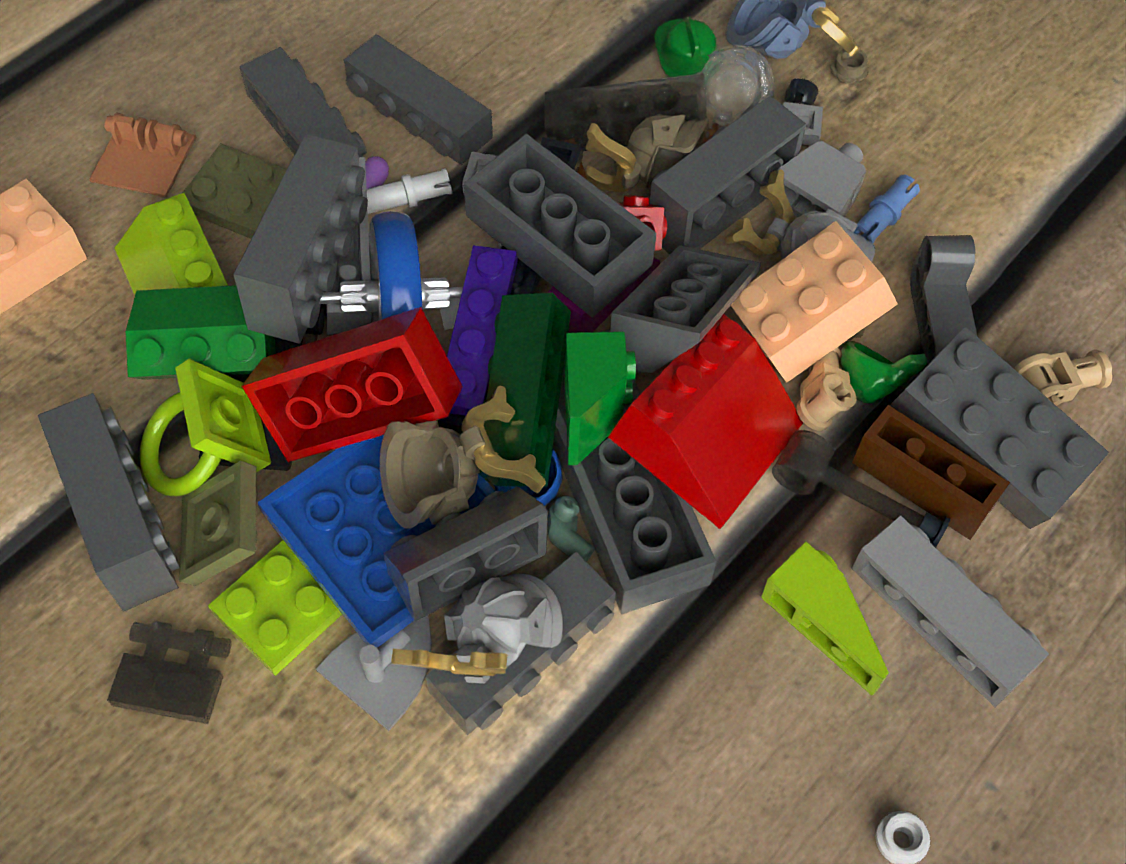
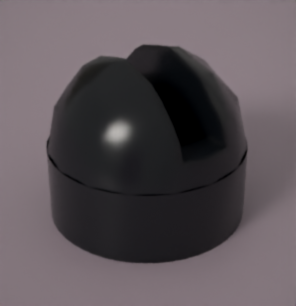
[785,78,819,105]

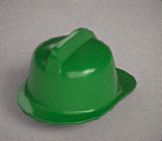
[655,17,720,86]

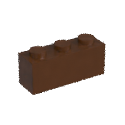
[852,405,1010,540]

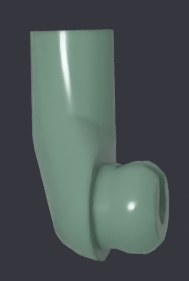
[548,496,595,562]

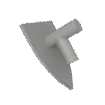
[316,615,432,731]

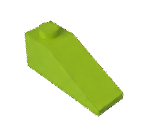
[761,542,889,696]

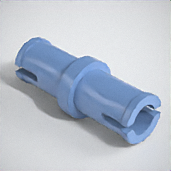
[853,174,920,243]

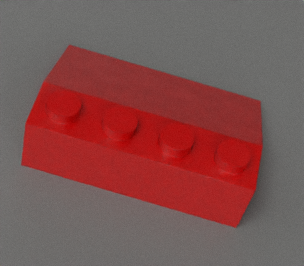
[608,314,803,529]

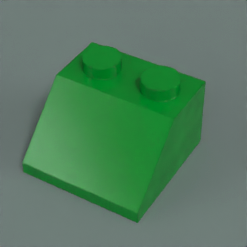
[565,332,636,465]

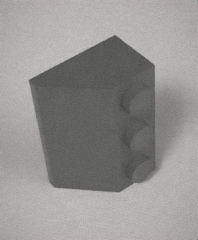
[384,486,548,622]

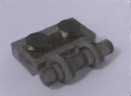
[107,620,231,724]

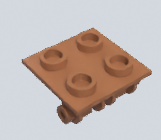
[89,113,196,197]

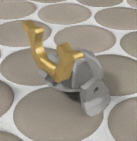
[725,169,875,262]
[391,574,563,683]

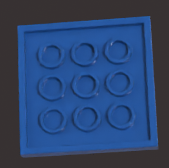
[257,435,496,648]

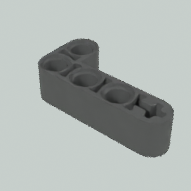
[910,235,977,364]

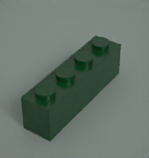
[479,293,571,486]

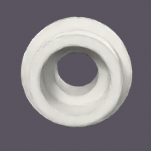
[876,811,930,864]

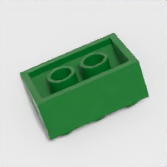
[125,285,276,380]

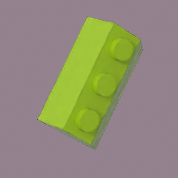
[115,193,228,295]

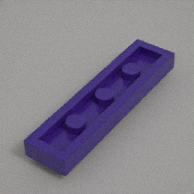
[447,245,518,416]

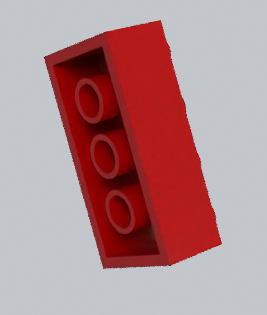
[242,307,463,462]

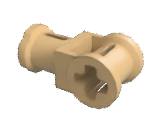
[796,345,856,431]
[1014,349,1112,406]

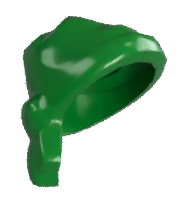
[840,341,928,404]

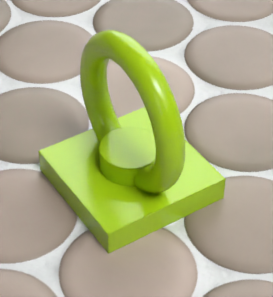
[140,359,271,496]

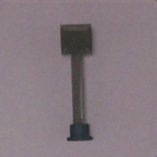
[772,430,951,548]

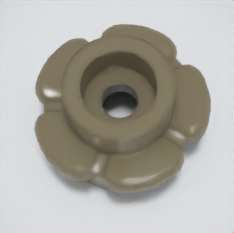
[831,49,868,84]

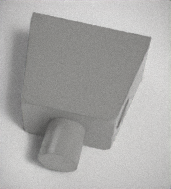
[777,141,866,217]

